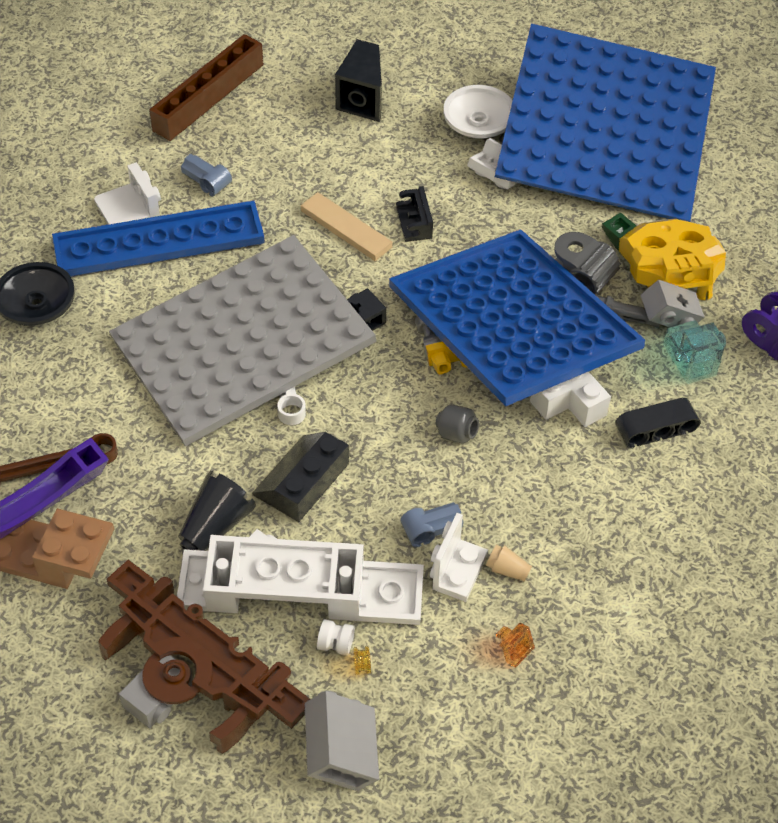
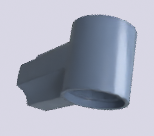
[181,154,232,197]
[400,502,464,547]

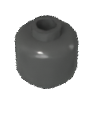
[435,404,479,444]

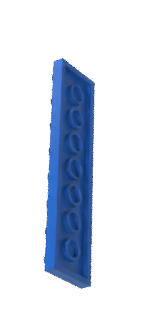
[52,200,265,276]

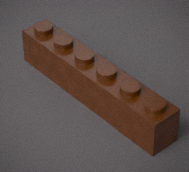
[149,34,264,141]

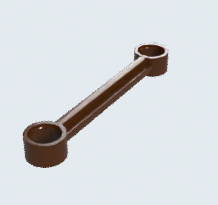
[0,433,118,482]

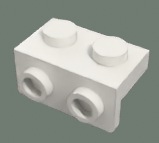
[467,138,518,189]

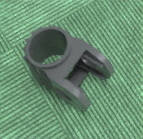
[554,232,621,295]

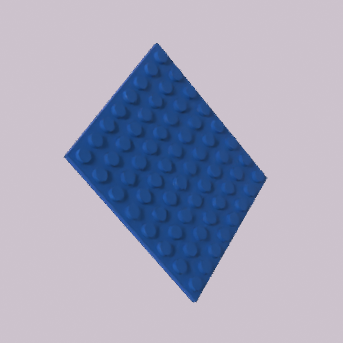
[494,23,716,222]

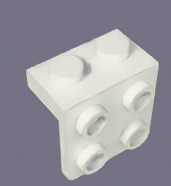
[94,162,161,224]

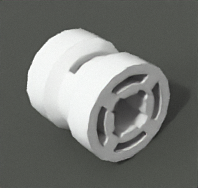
[317,619,355,656]

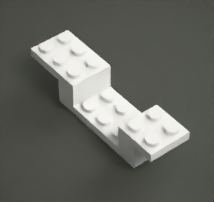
[177,535,424,625]

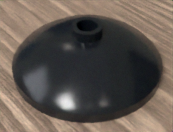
[0,262,75,326]

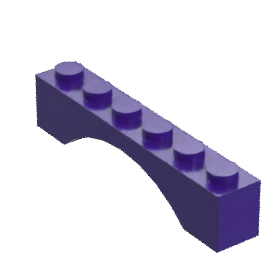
[0,438,109,539]

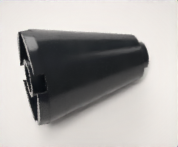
[178,471,256,551]

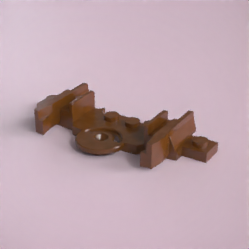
[98,559,311,754]

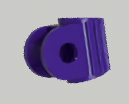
[741,292,778,360]

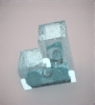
[663,320,726,384]

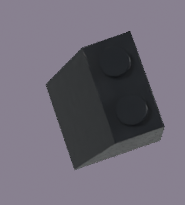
[335,39,382,122]

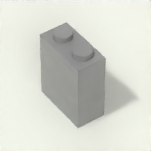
[305,691,379,791]

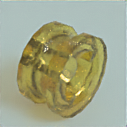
[353,646,371,675]

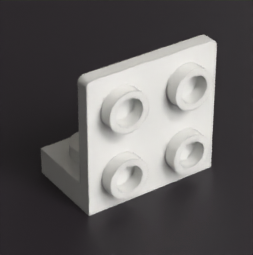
[430,513,488,602]

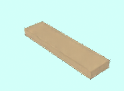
[301,192,393,261]

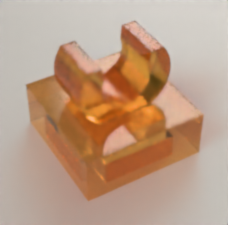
[496,623,535,668]

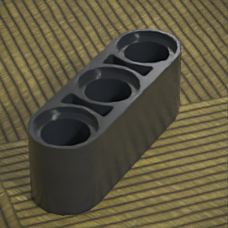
[615,397,701,448]

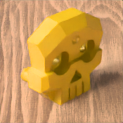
[619,219,726,300]

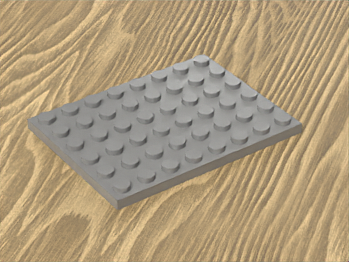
[109,235,377,446]

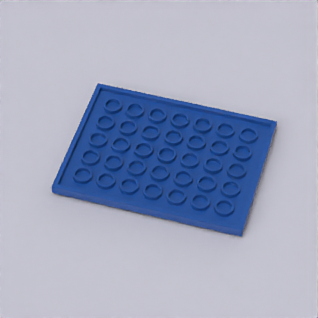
[389,229,645,407]

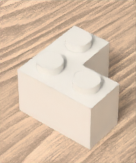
[530,372,611,427]

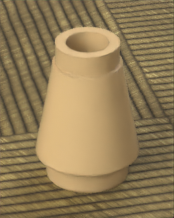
[486,544,532,582]

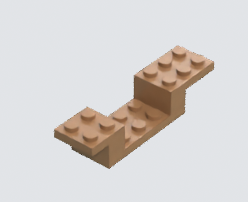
[0,508,114,589]

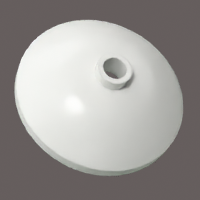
[443,85,513,139]

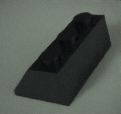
[252,432,349,522]

